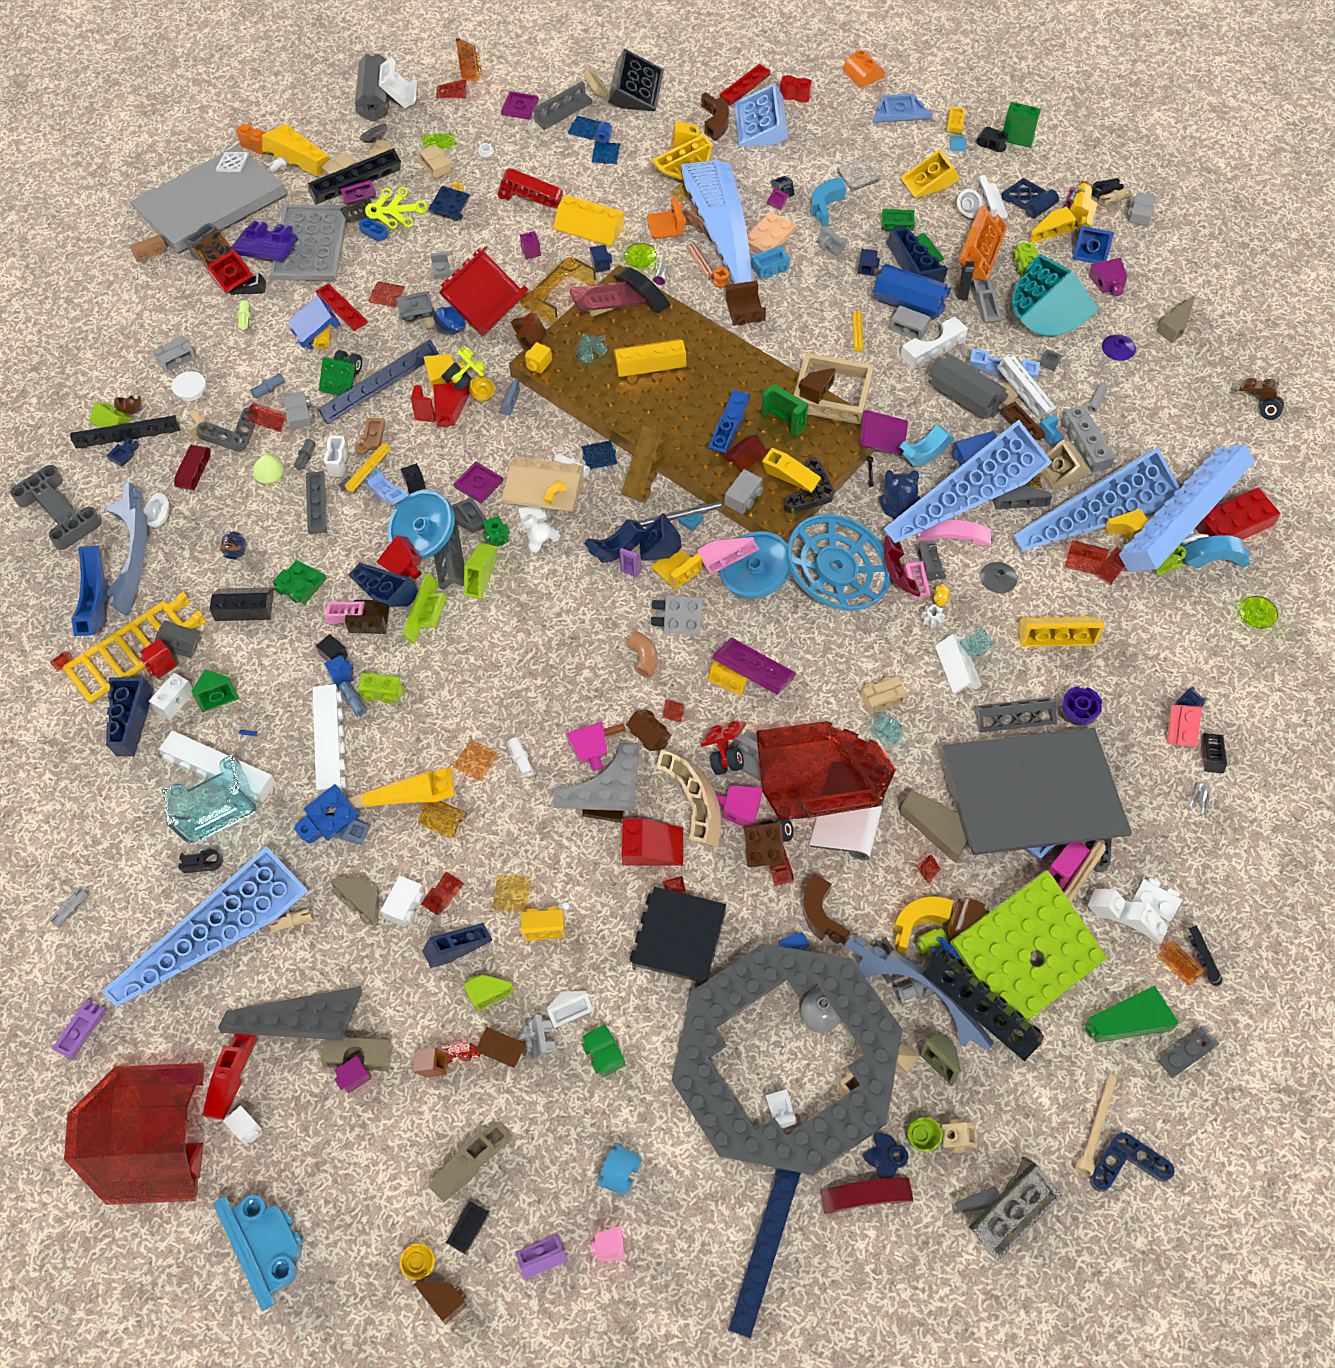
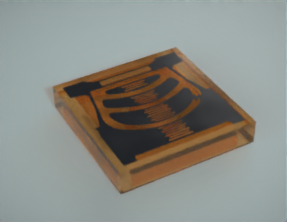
[191,229,233,269]

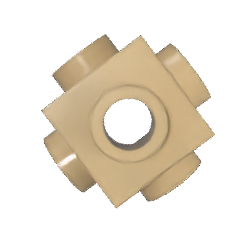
[942,1120,978,1154]

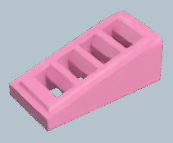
[903,561,931,599]
[325,602,365,624]

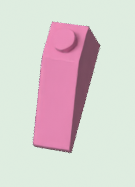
[697,537,759,575]

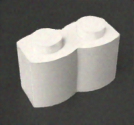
[324,435,348,477]

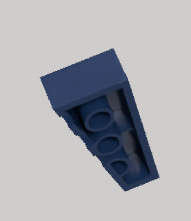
[887,226,948,283]
[106,677,154,757]

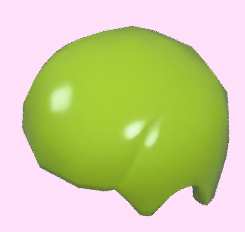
[907,1117,943,1152]

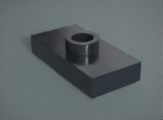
[446,1201,490,1255]

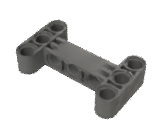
[10,465,101,550]

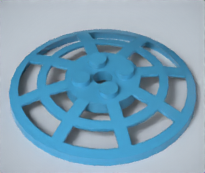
[787,514,891,611]

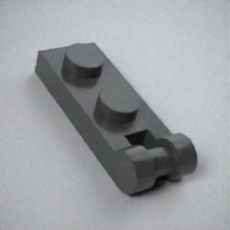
[1158,1026,1220,1079]

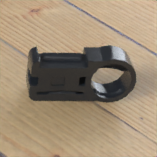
[1092,178,1124,198]
[178,849,223,873]

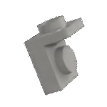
[431,252,450,279]

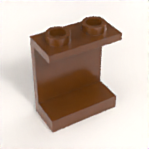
[725,280,766,326]

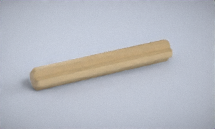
[1063,842,1106,903]

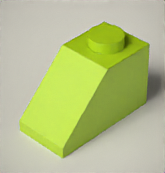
[463,975,515,1013]

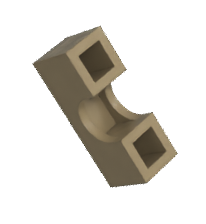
[321,1035,393,1072]

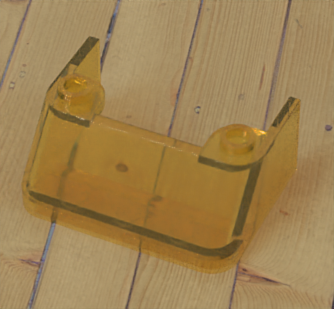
[520,257,596,325]

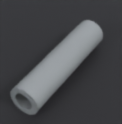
[1088,382,1108,412]

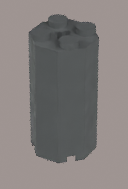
[355,54,389,122]
[928,352,1009,419]

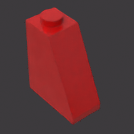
[433,383,470,427]

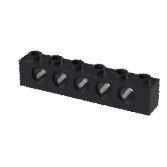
[308,148,401,205]
[922,949,1044,1062]

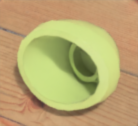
[253,454,284,484]

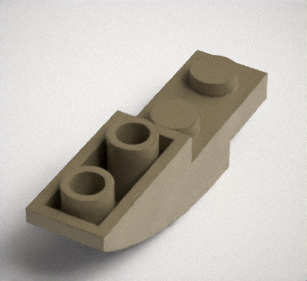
[429,1121,512,1203]

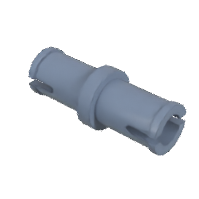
[250,373,285,399]
[339,681,367,717]

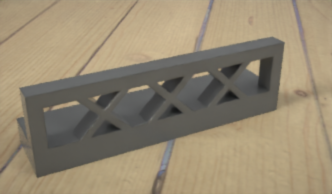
[534,81,592,130]
[434,523,465,590]
[974,697,1057,733]

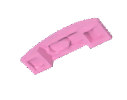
[917,520,991,546]

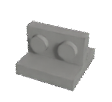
[735,730,780,781]

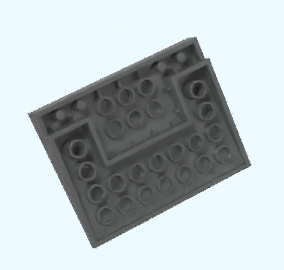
[941,727,1132,855]

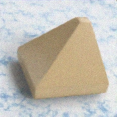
[897,1043,920,1073]

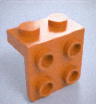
[647,198,686,239]

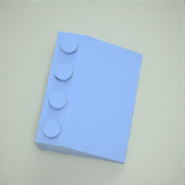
[734,84,788,147]

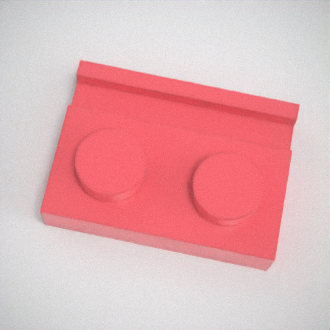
[1167,704,1202,747]

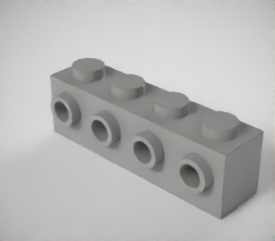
[1061,405,1115,473]

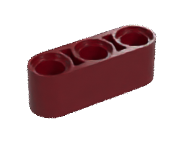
[174,445,211,491]

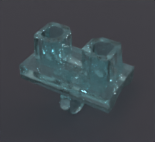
[575,334,608,364]

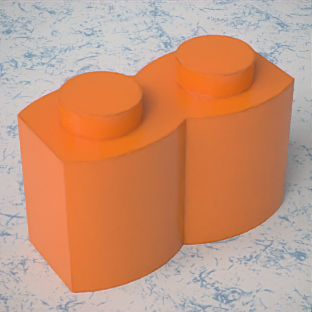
[236,124,266,155]

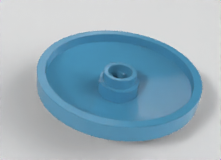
[388,490,455,560]
[720,531,791,599]

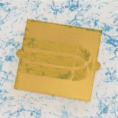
[493,874,531,913]

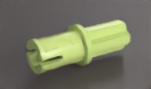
[237,300,251,331]

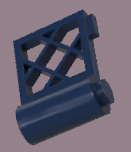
[1002,178,1059,219]

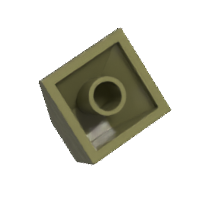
[920,1032,961,1086]

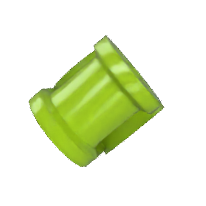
[1154,545,1186,575]

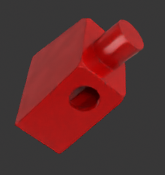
[376,535,421,580]

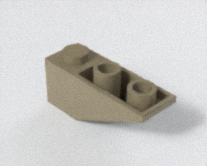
[1157,296,1195,343]

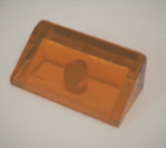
[1157,940,1204,987]

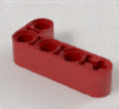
[498,168,563,208]

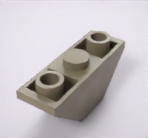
[330,877,380,928]

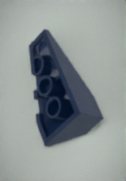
[348,563,418,607]

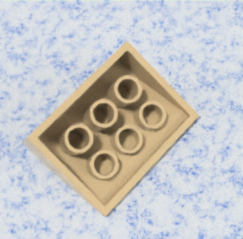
[502,457,584,512]

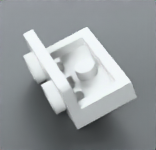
[1132,877,1183,922]

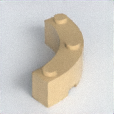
[656,749,721,847]

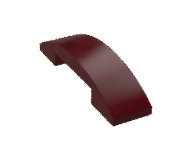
[884,535,921,597]
[820,1178,914,1214]

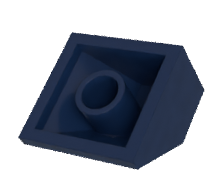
[640,513,682,561]

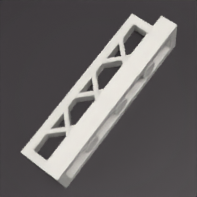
[997,355,1056,420]

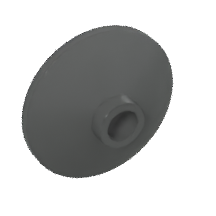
[359,123,387,142]
[980,562,1018,593]

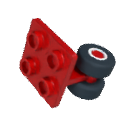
[700,720,746,775]

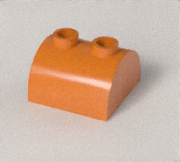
[843,50,885,88]

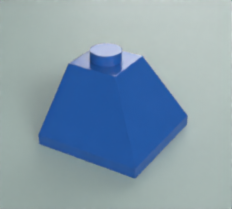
[1073,226,1114,263]

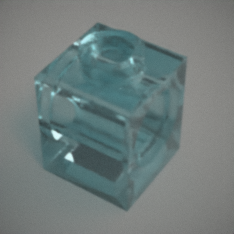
[871,712,903,748]

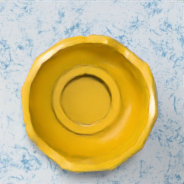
[469,376,495,402]
[399,1243,435,1280]

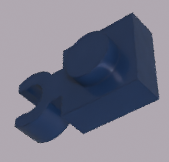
[107,437,139,467]

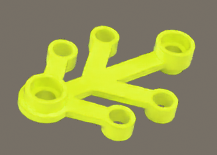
[365,187,427,230]

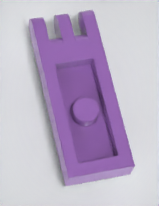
[52,999,106,1060]

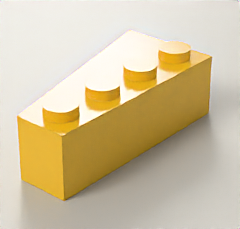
[262,123,329,177]

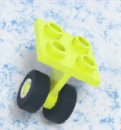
[441,346,487,391]

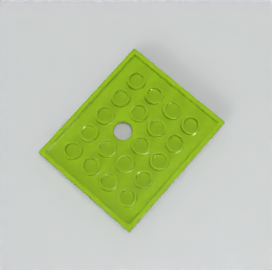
[950,870,1107,1031]

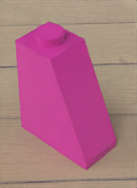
[1048,842,1090,891]

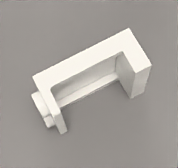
[379,57,417,109]

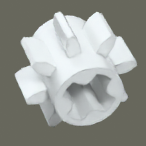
[921,604,945,629]

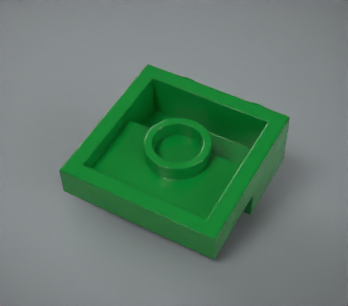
[273,560,327,605]

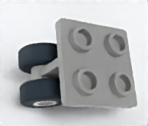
[651,595,703,635]

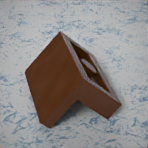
[476,1027,528,1068]

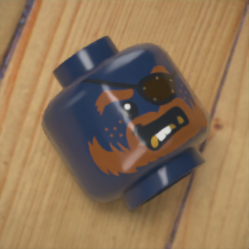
[220,531,246,560]

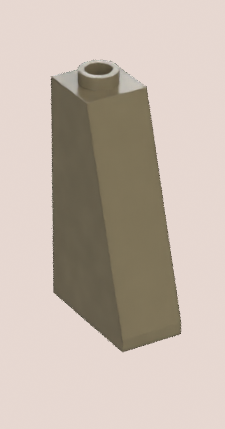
[899,790,968,863]

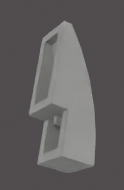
[971,278,1002,323]

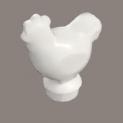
[521,513,560,553]

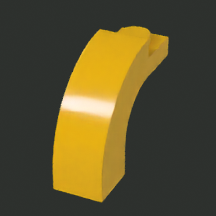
[893,897,954,955]

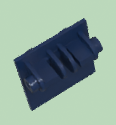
[428,185,470,221]

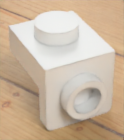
[766,1089,797,1128]

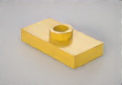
[946,107,966,134]

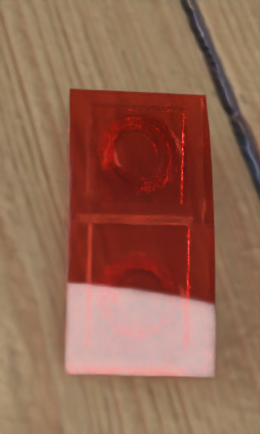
[1096,547,1125,585]
[421,872,464,916]

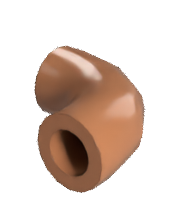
[628,631,658,678]

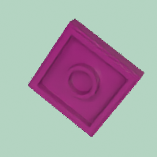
[501,91,539,120]
[453,461,504,504]

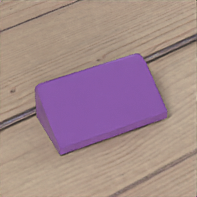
[515,1234,567,1279]

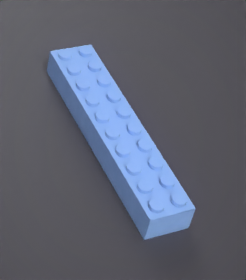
[1119,444,1255,572]

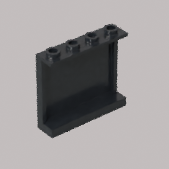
[629,887,726,986]

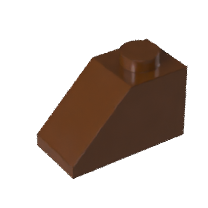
[799,368,836,404]
[414,1281,467,1325]

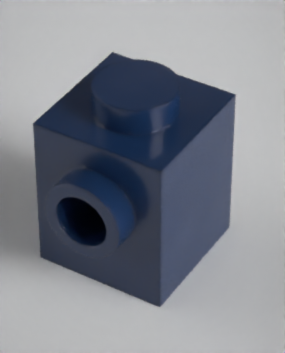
[590,244,612,273]
[858,248,880,276]

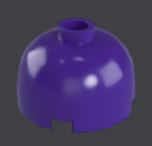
[1061,686,1102,726]

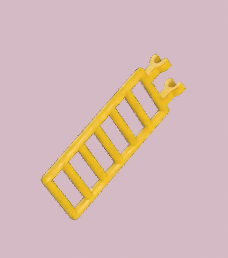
[63,592,206,703]

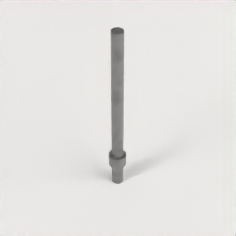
[615,501,722,532]

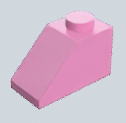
[591,1226,625,1262]

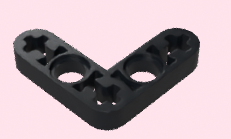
[959,261,975,301]
[784,458,835,513]

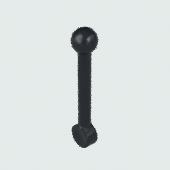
[867,456,874,487]

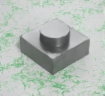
[1040,349,1062,371]

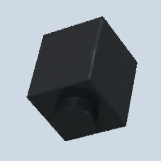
[400,463,426,494]
[316,634,348,662]

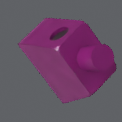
[1088,258,1127,296]

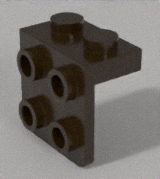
[345,600,390,634]

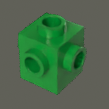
[482,516,510,547]

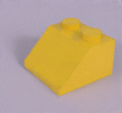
[521,907,566,941]

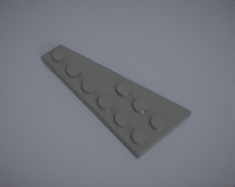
[218,986,362,1040]

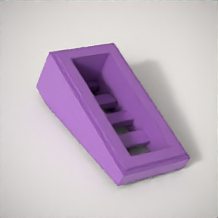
[620,548,643,577]

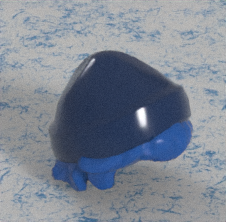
[433,306,466,335]

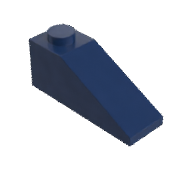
[422,923,492,968]

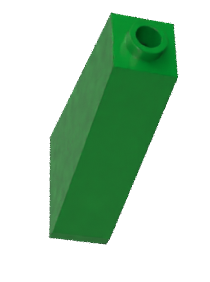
[1085,985,1179,1043]

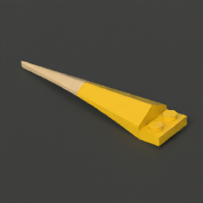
[296,767,455,820]

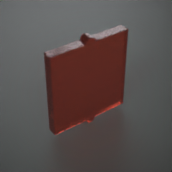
[368,281,405,307]

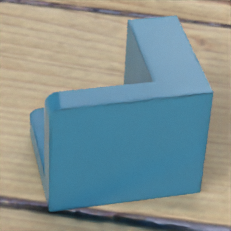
[1039,414,1064,446]

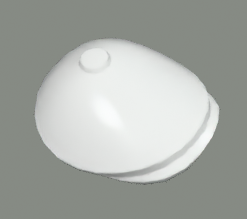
[142,493,169,528]

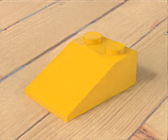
[900,149,960,198]

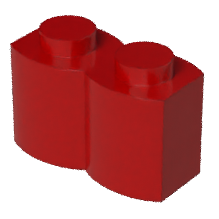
[780,75,812,103]
[139,639,177,679]

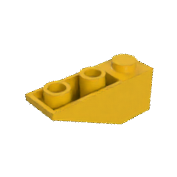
[762,448,821,493]

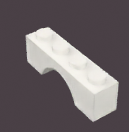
[900,316,968,369]

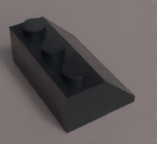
[209,587,274,621]

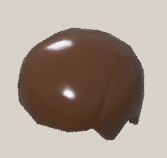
[114,395,142,414]

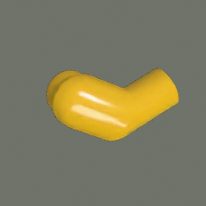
[543,481,567,504]

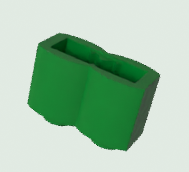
[581,1024,626,1078]

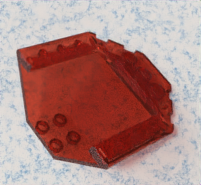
[756,721,896,820]
[64,1063,204,1205]

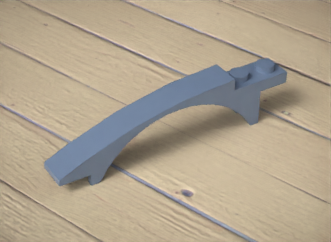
[105,482,147,616]
[845,935,994,1051]

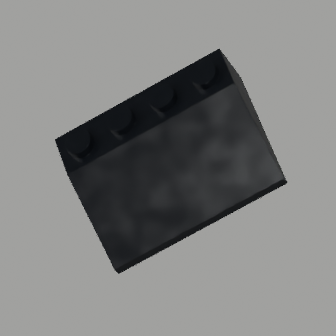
[608,48,664,111]

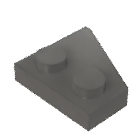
[452,497,487,533]

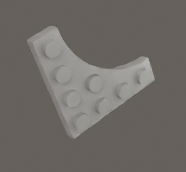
[554,743,639,811]

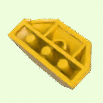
[652,134,712,180]

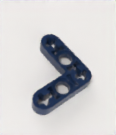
[1090,1132,1175,1192]

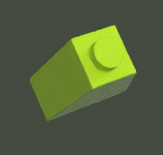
[464,543,497,599]

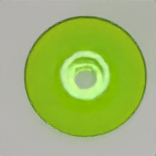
[624,243,657,268]
[1239,596,1278,629]

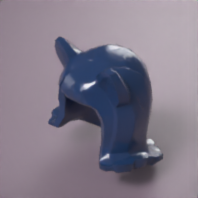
[879,470,920,519]

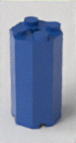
[873,264,951,319]

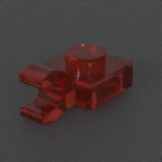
[442,1043,481,1063]

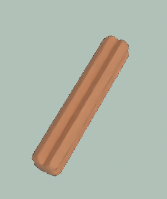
[687,242,713,280]

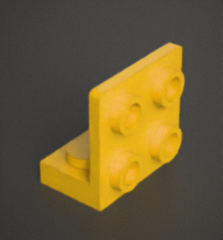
[651,549,703,590]

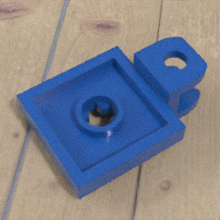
[294,784,360,843]

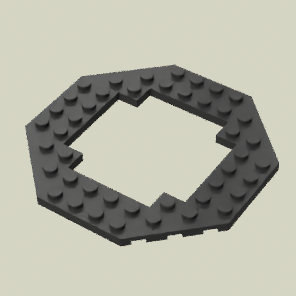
[672,944,903,1176]

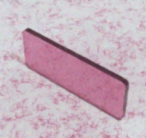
[570,282,646,311]

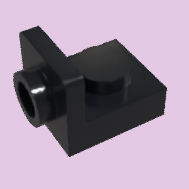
[770,175,795,198]

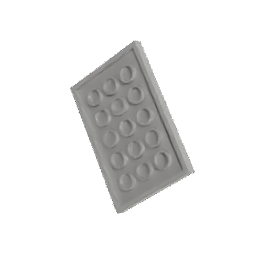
[270,205,349,281]

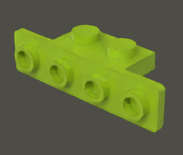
[402,573,447,643]

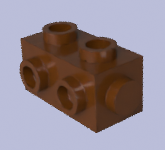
[626,709,672,751]

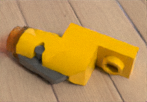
[1069,181,1097,233]

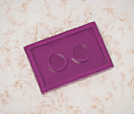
[860,410,908,456]

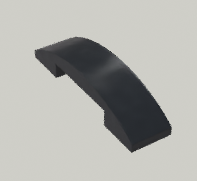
[613,266,670,314]

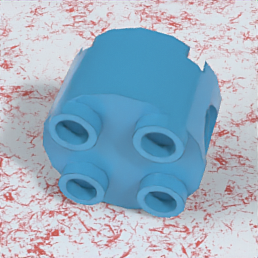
[596,1142,642,1197]

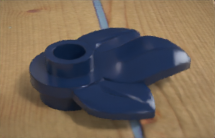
[863,1133,909,1179]

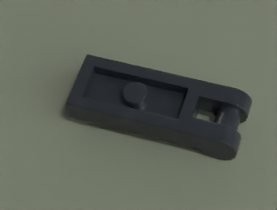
[1188,925,1223,987]

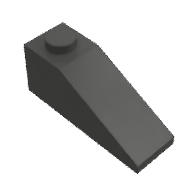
[994,485,1052,510]

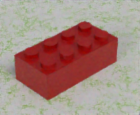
[1195,487,1281,540]

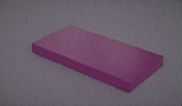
[712,638,796,695]

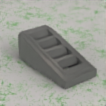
[952,1186,1004,1213]

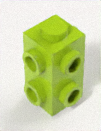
[1013,242,1038,277]
[358,673,404,704]

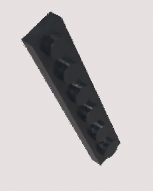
[70,415,181,449]

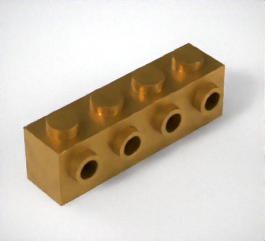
[621,425,668,503]

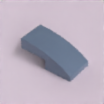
[332,814,370,845]

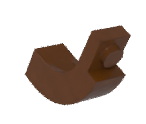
[701,92,729,141]
[510,313,546,350]
[802,873,850,945]

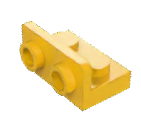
[708,661,750,696]

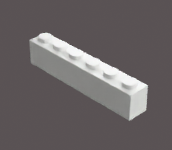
[313,684,347,796]
[159,731,275,802]

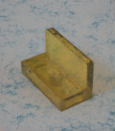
[418,801,467,839]

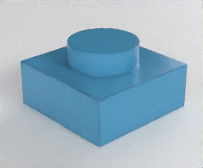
[678,508,704,531]

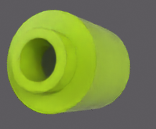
[916,928,949,957]

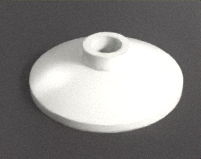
[1180,530,1209,546]

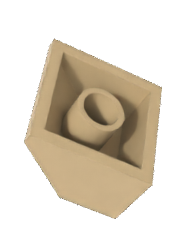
[1042,440,1091,489]

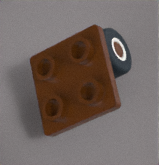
[1239,378,1284,420]
[745,818,794,868]

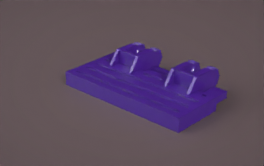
[230,221,297,261]

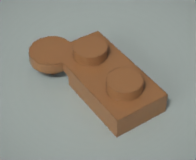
[355,418,385,455]

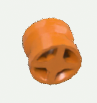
[713,267,729,288]

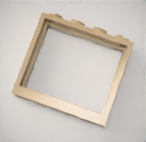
[794,353,874,424]

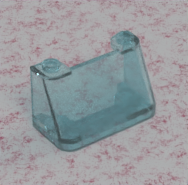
[162,754,257,843]

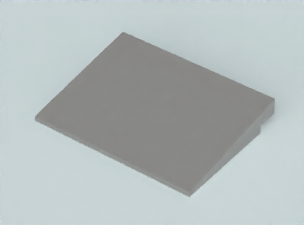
[130,145,286,253]

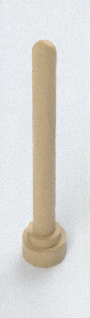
[1075,1075,1117,1176]

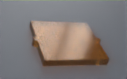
[453,740,499,781]

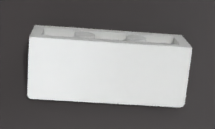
[977,175,1008,219]
[935,634,982,694]

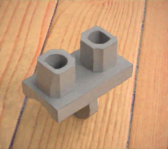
[816,226,847,256]
[519,1015,556,1060]

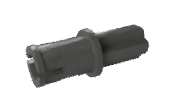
[294,439,316,471]

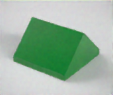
[191,669,239,713]

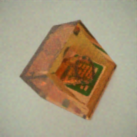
[456,38,482,83]

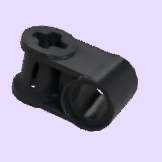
[976,126,1008,152]

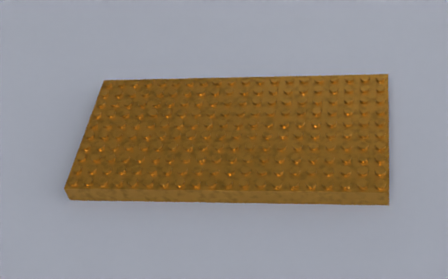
[509,265,876,544]

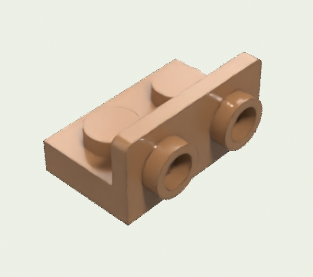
[683,206,709,235]
[129,235,167,262]

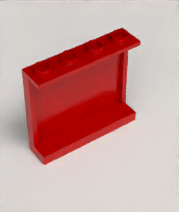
[439,246,529,336]

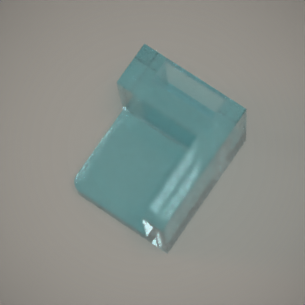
[959,629,994,656]

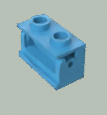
[752,245,790,280]

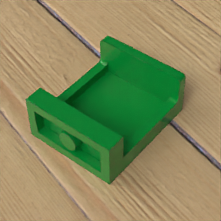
[1002,102,1041,148]
[761,384,808,437]

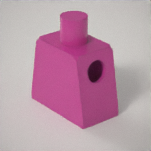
[566,722,607,772]
[716,786,762,828]

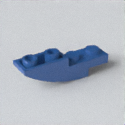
[708,389,750,454]

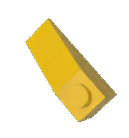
[1029,207,1076,243]

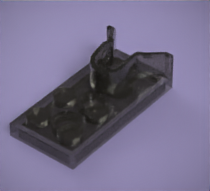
[969,1157,1062,1261]

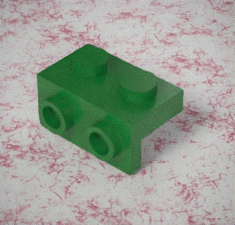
[881,209,915,232]

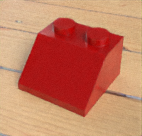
[207,249,254,293]

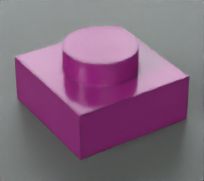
[767,188,788,210]

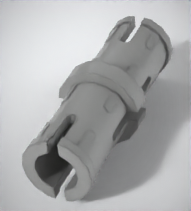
[49,888,88,928]

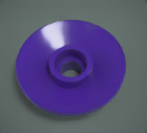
[1102,334,1136,361]

